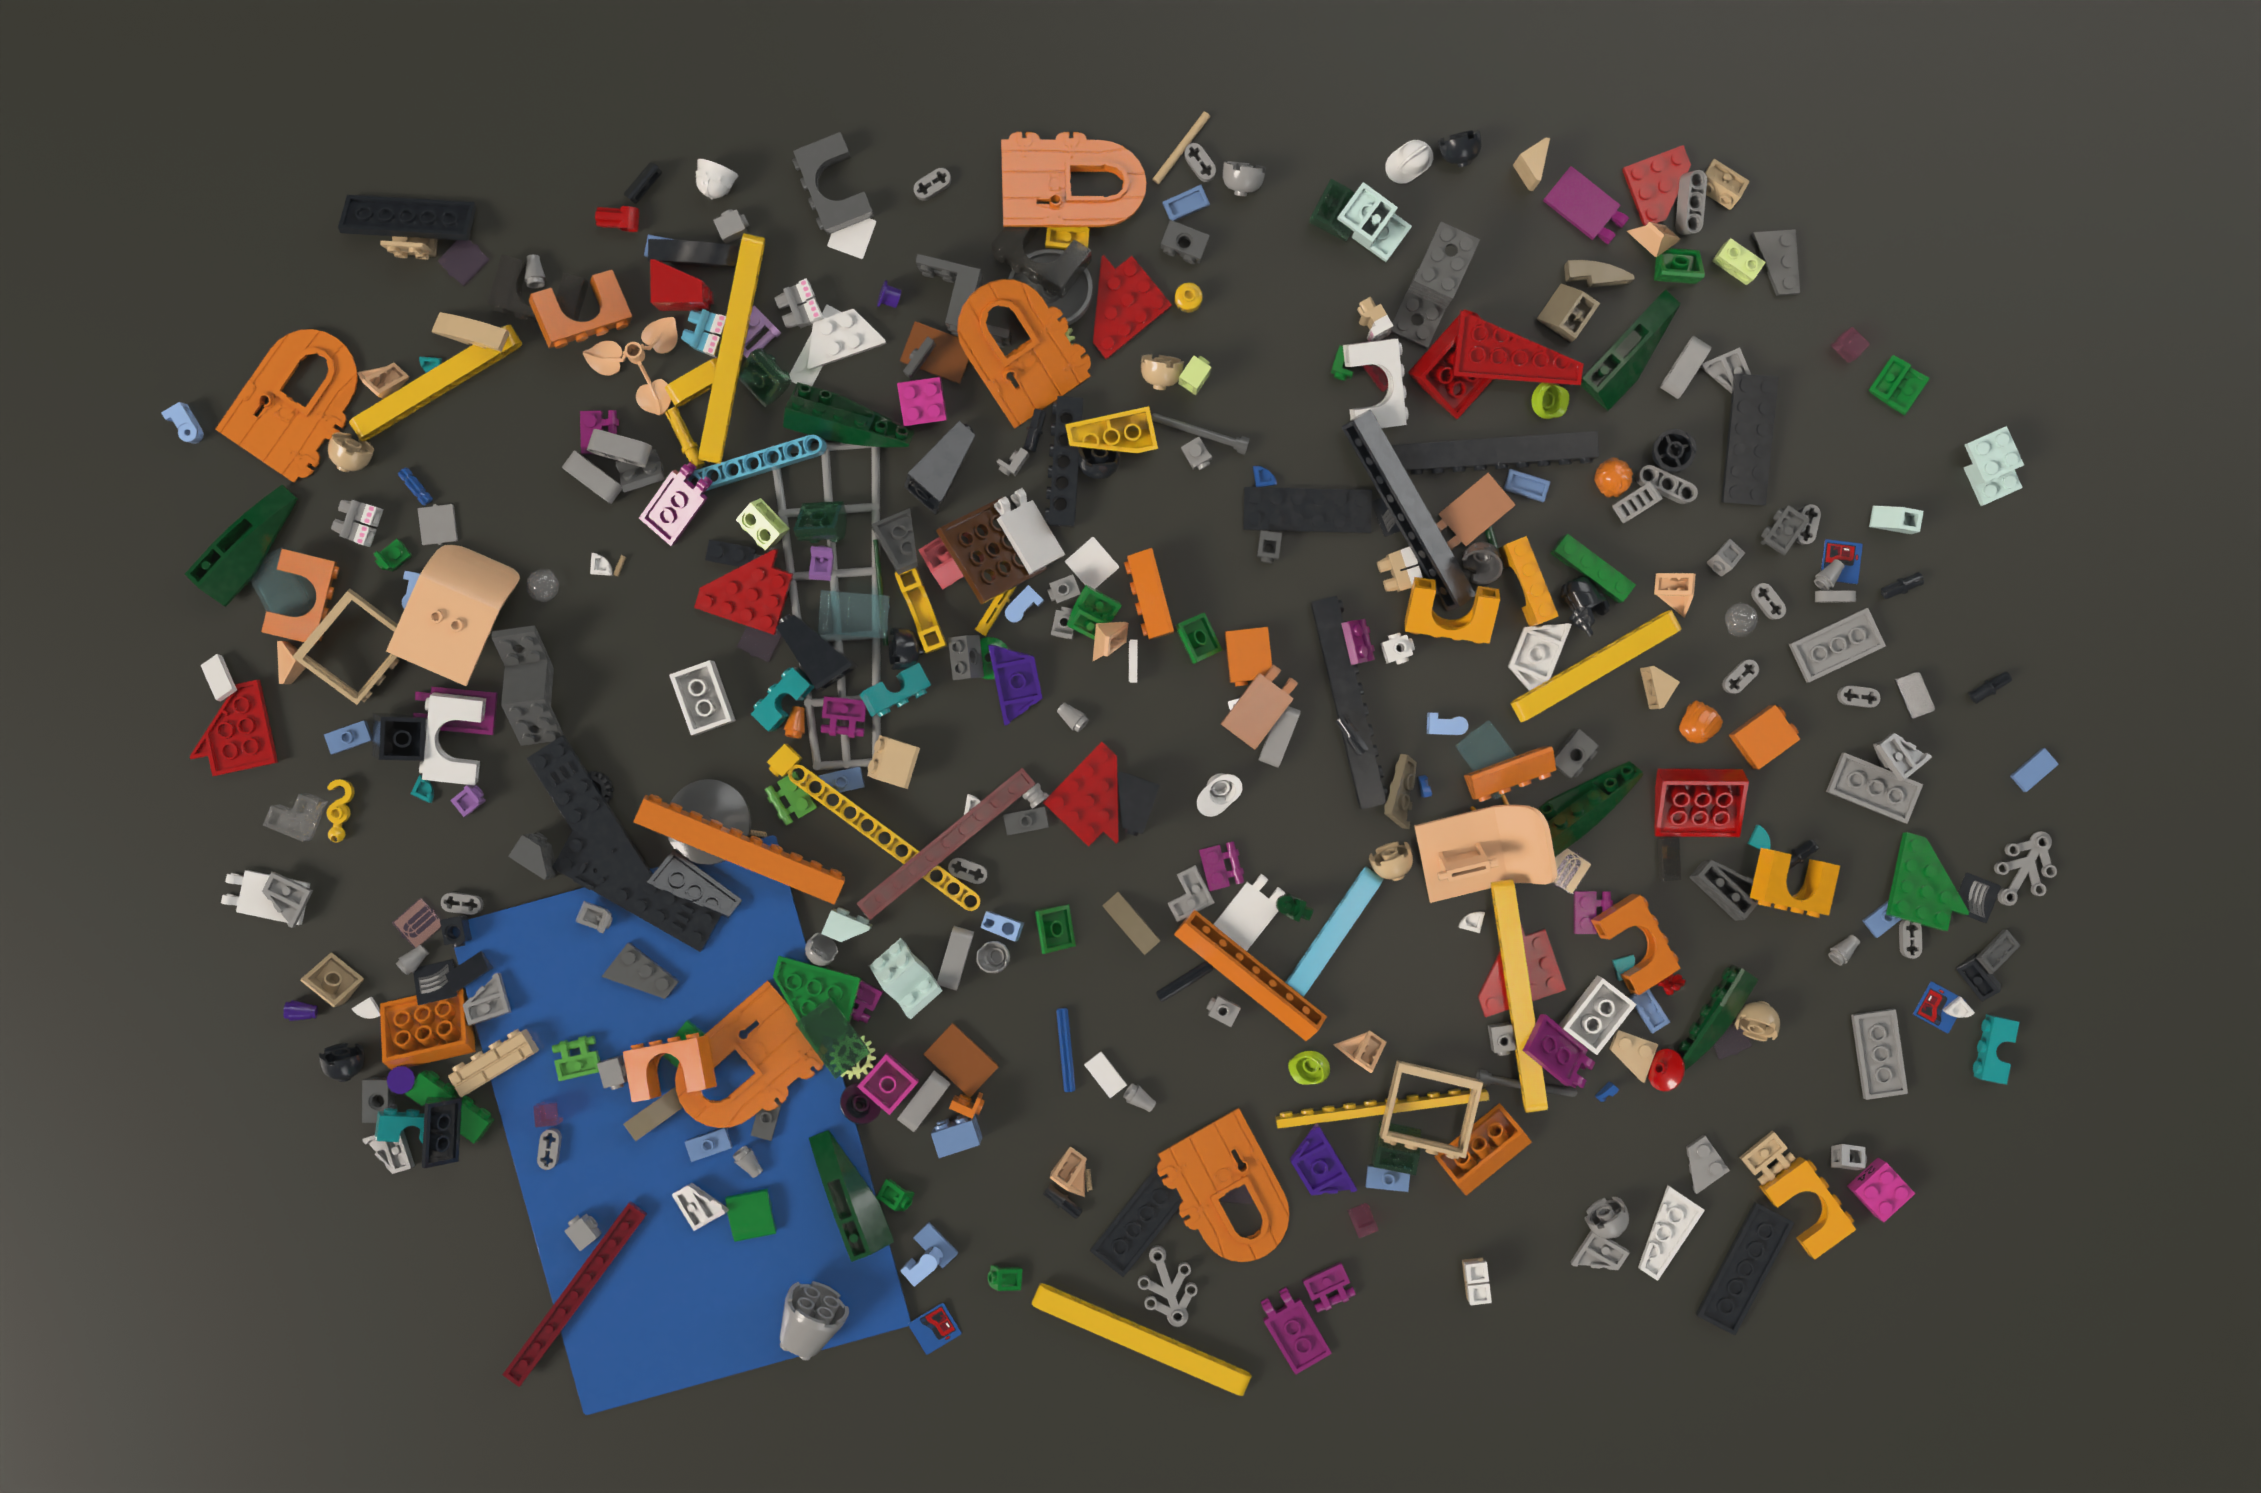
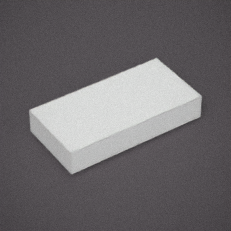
[1129,640,1138,683]
[201,654,237,702]
[1084,1051,1127,1098]

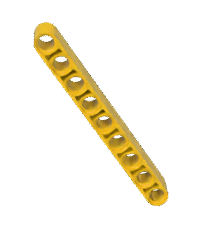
[349,325,522,441]
[1510,610,1682,722]

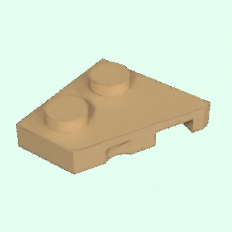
[1610,1029,1658,1083]

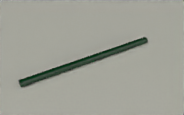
[873,539,888,646]

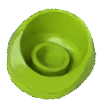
[1531,382,1569,419]
[1288,1051,1330,1085]

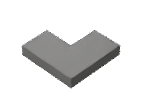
[1168,865,1215,922]

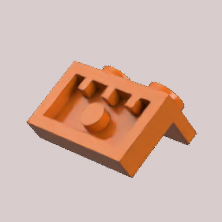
[949,1092,985,1119]

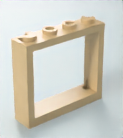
[293,588,400,705]
[1379,1060,1483,1159]

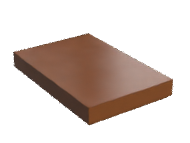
[900,321,969,384]
[924,1023,999,1098]

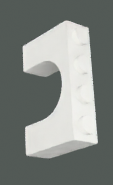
[1343,338,1409,428]
[419,692,486,785]

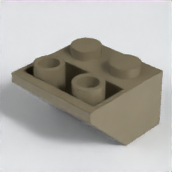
[1537,284,1600,343]

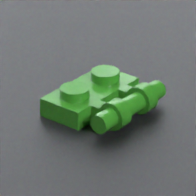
[764,771,818,826]
[552,1036,600,1081]

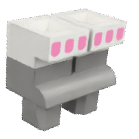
[775,279,824,328]
[331,500,384,547]

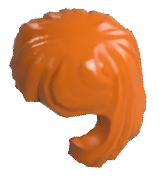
[1594,458,1633,497]
[1679,700,1723,744]

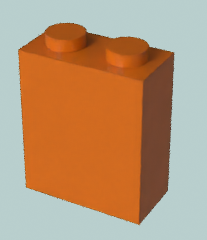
[1225,627,1272,687]
[1729,705,1800,769]

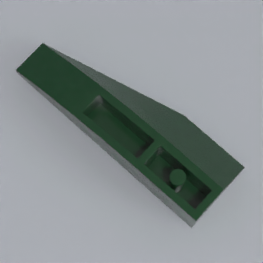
[1580,289,1681,411]
[783,382,915,447]
[185,485,298,607]
[1538,761,1644,857]
[1678,965,1758,1070]
[809,1130,894,1262]

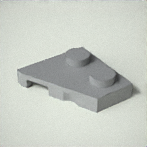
[262,872,313,928]

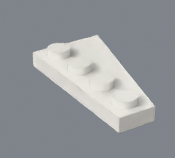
[1638,1185,1705,1281]

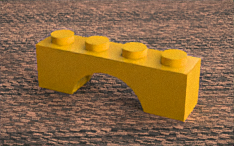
[894,567,947,654]

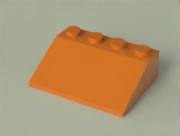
[380,988,476,1070]

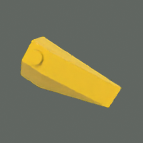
[1065,406,1158,453]

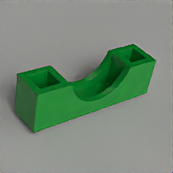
[1550,534,1636,603]
[405,1070,495,1144]

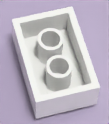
[669,660,736,735]
[1559,975,1637,1055]

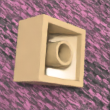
[867,735,920,789]

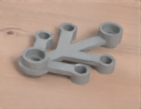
[1994,831,2057,906]
[1138,1245,1198,1327]

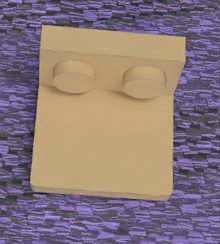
[380,236,437,260]

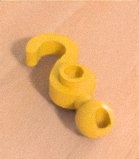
[326,779,355,843]

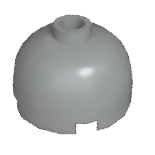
[1223,161,1266,196]
[1585,1197,1629,1238]

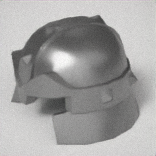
[1462,542,1503,584]

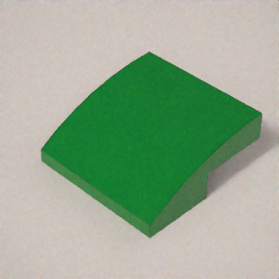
[1869,355,1930,415]
[1067,585,1122,640]
[725,1189,777,1242]

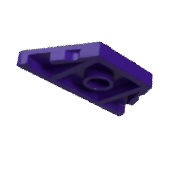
[988,644,1042,725]
[1290,1123,1357,1195]

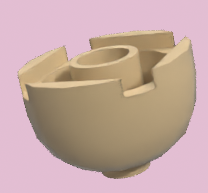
[1141,355,1184,390]
[328,432,374,472]
[1369,842,1413,881]
[1735,1001,1780,1041]

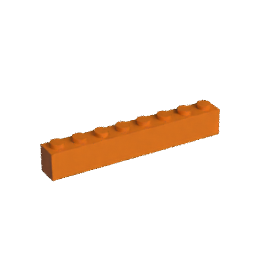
[1174,909,1327,1041]

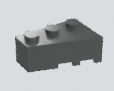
[1689,860,1758,921]

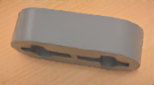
[1184,143,1216,182]
[914,168,951,201]
[1795,504,1821,545]
[1751,583,1786,620]
[1815,591,1856,603]
[1722,660,1759,694]
[1837,686,1881,708]
[948,857,988,884]
[441,892,484,915]
[1899,920,1922,959]
[537,1128,562,1170]

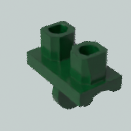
[1276,893,1314,922]

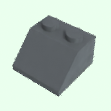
[508,832,558,880]

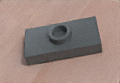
[903,336,936,379]
[1003,807,1049,835]
[1976,930,2021,974]
[751,1098,782,1141]

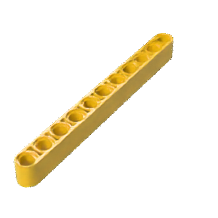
[698,233,765,464]
[788,765,980,911]
[1491,879,1548,1113]
[1031,1283,1252,1396]

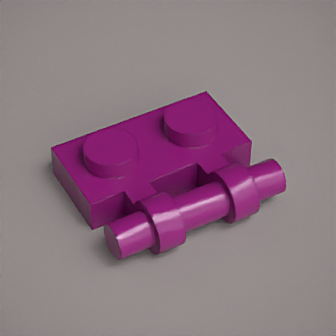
[580,410,619,455]
[1341,619,1375,665]
[821,697,867,738]
[1199,841,1244,891]
[1574,891,1613,934]
[845,972,883,1024]
[1302,1262,1356,1312]

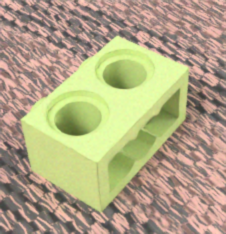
[1712,238,1766,285]
[1178,356,1212,395]
[736,498,790,550]

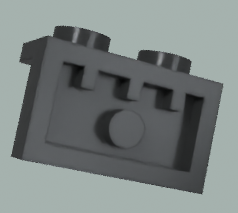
[615,449,665,493]
[1760,505,1810,556]

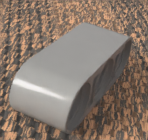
[1675,170,1707,235]
[1660,336,1712,399]
[587,429,652,467]
[562,450,622,504]
[1635,465,1698,504]
[1258,706,1301,768]
[937,926,974,991]
[897,1071,951,1132]

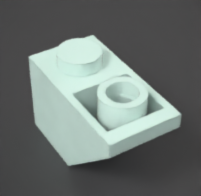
[1869,506,1924,534]
[821,907,873,942]

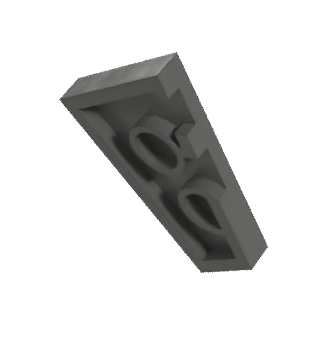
[1751,229,1800,296]
[871,508,918,575]
[602,942,680,999]

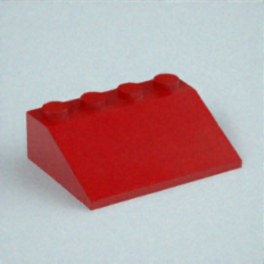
[1408,309,1493,419]
[1654,769,1749,837]

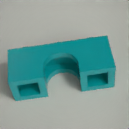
[860,663,931,717]
[751,667,815,732]
[1973,1014,2020,1085]
[375,1108,424,1143]

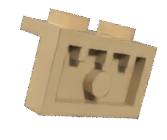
[1705,159,1750,210]

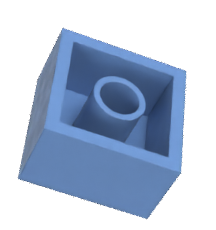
[931,1114,983,1158]

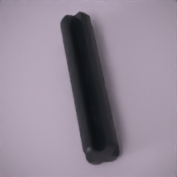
[1156,961,1213,1002]

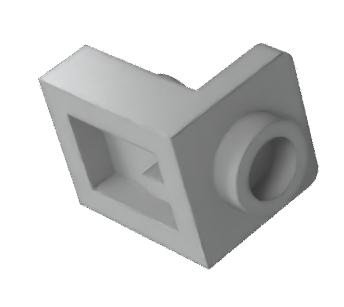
[1181,437,1212,470]
[997,448,1029,476]
[1707,539,1745,576]

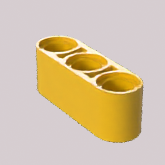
[665,358,718,407]

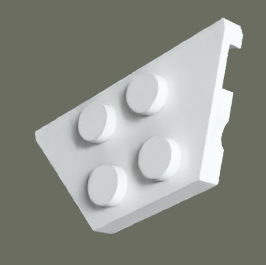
[807,309,887,370]
[1508,623,1572,691]

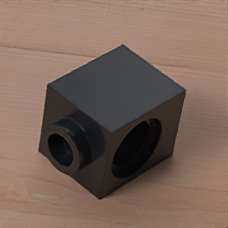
[440,915,472,948]

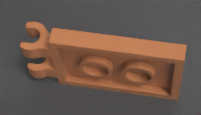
[1436,473,1516,551]
[1220,665,1298,750]

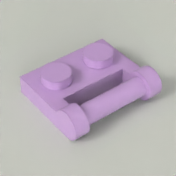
[743,305,781,363]

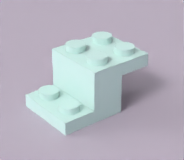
[1337,182,1412,262]
[1963,426,2024,506]
[869,938,943,1019]

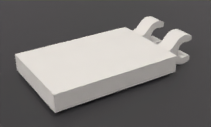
[994,488,1065,575]
[221,870,311,925]
[1213,874,1285,951]

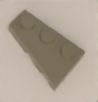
[1384,754,1417,829]

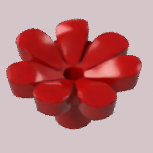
[1657,974,1686,995]

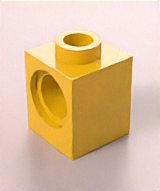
[767,744,803,777]

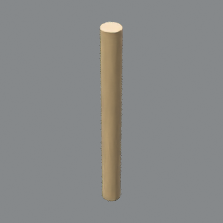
[1152,111,1210,184]

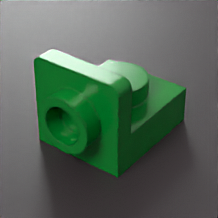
[1331,345,1354,381]
[373,539,413,572]
[876,1179,915,1211]
[988,1265,1023,1291]

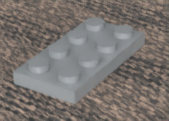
[1789,608,1886,683]
[1826,752,1923,824]
[1851,1009,1908,1100]

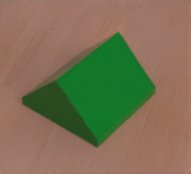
[1654,248,1705,284]
[1175,612,1223,665]
[1035,904,1076,954]

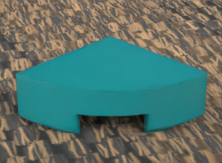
[419,357,442,373]
[411,775,434,803]
[1747,825,1771,850]
[1612,954,1635,981]

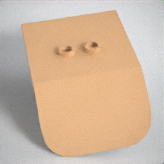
[386,545,520,686]
[1414,805,1557,903]

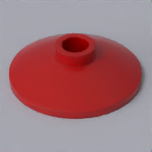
[1648,1049,1685,1092]

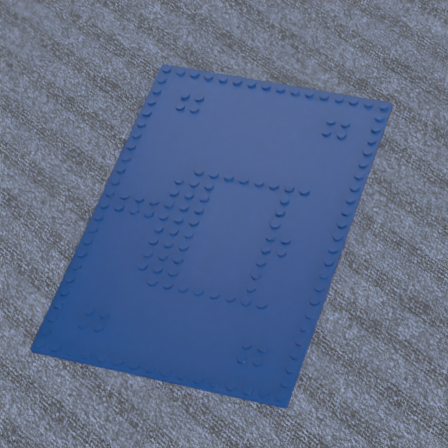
[453,835,911,1415]

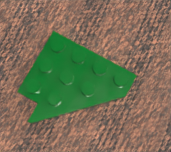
[1886,832,1969,931]
[773,955,861,1052]

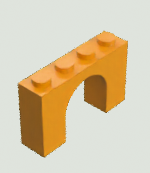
[1499,536,1558,627]
[1405,577,1500,644]
[1750,848,1840,918]
[1759,1157,1856,1259]

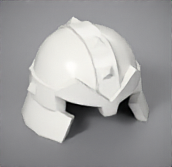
[695,159,739,200]

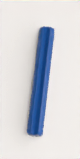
[1056,1008,1075,1092]

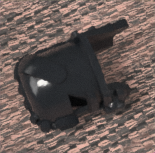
[1560,576,1610,637]

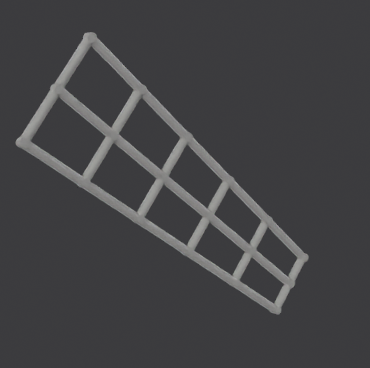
[771,442,881,770]

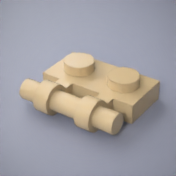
[1739,1131,1796,1185]

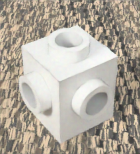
[1380,633,1415,665]

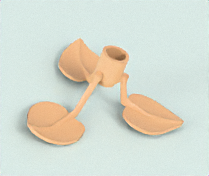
[583,317,678,416]

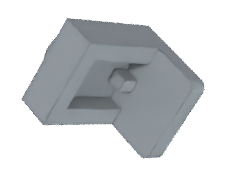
[576,901,612,933]

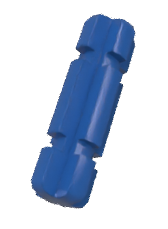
[398,467,432,505]

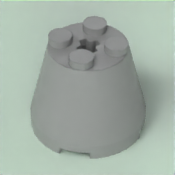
[779,1281,849,1360]

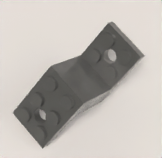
[1391,222,1480,349]
[916,254,1012,348]
[492,625,563,746]

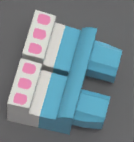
[681,309,726,358]

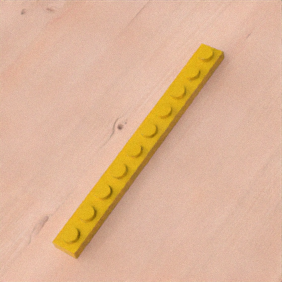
[1275,1088,1489,1128]

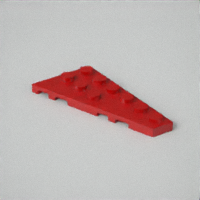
[1452,310,1584,385]

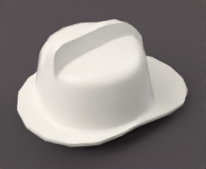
[1385,140,1433,184]
[1197,773,1243,817]

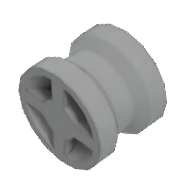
[1022,783,1049,809]

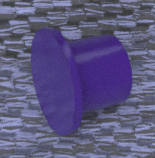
[877,280,901,308]
[387,1066,416,1094]

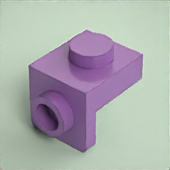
[809,546,834,581]
[450,785,486,817]

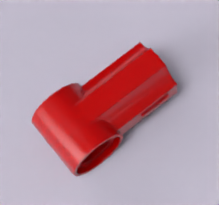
[595,206,640,232]

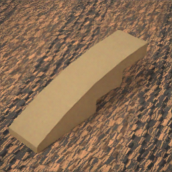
[432,312,510,352]

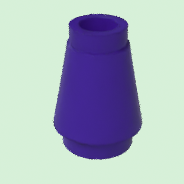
[283,1000,318,1021]

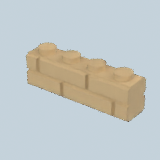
[448,1029,539,1097]

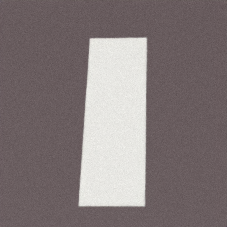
[787,305,842,386]

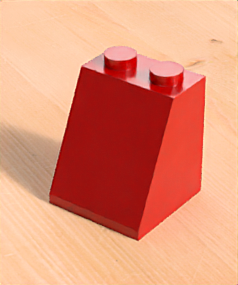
[650,259,714,311]

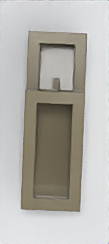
[1564,260,1635,288]
[1102,892,1160,955]
[623,1087,683,1141]

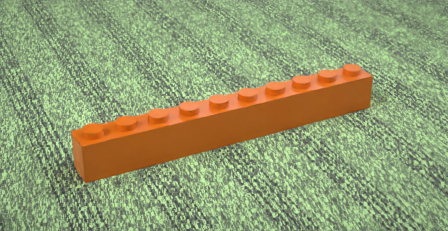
[634,794,845,905]

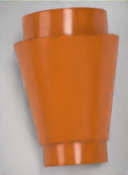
[784,706,805,739]

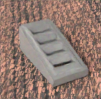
[1612,481,1663,523]

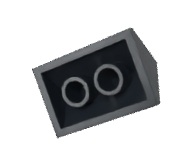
[422,1097,462,1168]

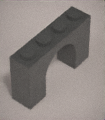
[792,132,875,235]

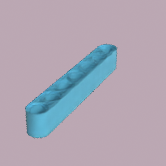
[687,435,827,491]
[1285,867,1384,997]

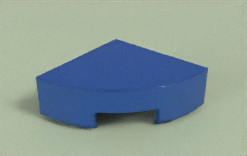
[1253,466,1277,487]
[1418,775,1432,797]
[1595,1081,1619,1102]

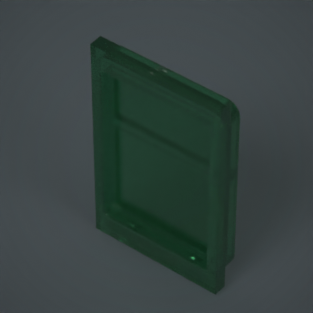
[795,998,870,1079]

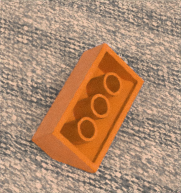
[1124,548,1174,640]
[1464,746,1556,802]
[1434,1103,1532,1196]

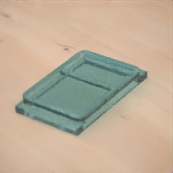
[250,547,314,617]
[818,590,890,639]
[1455,720,1516,800]

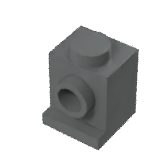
[1257,530,1282,563]

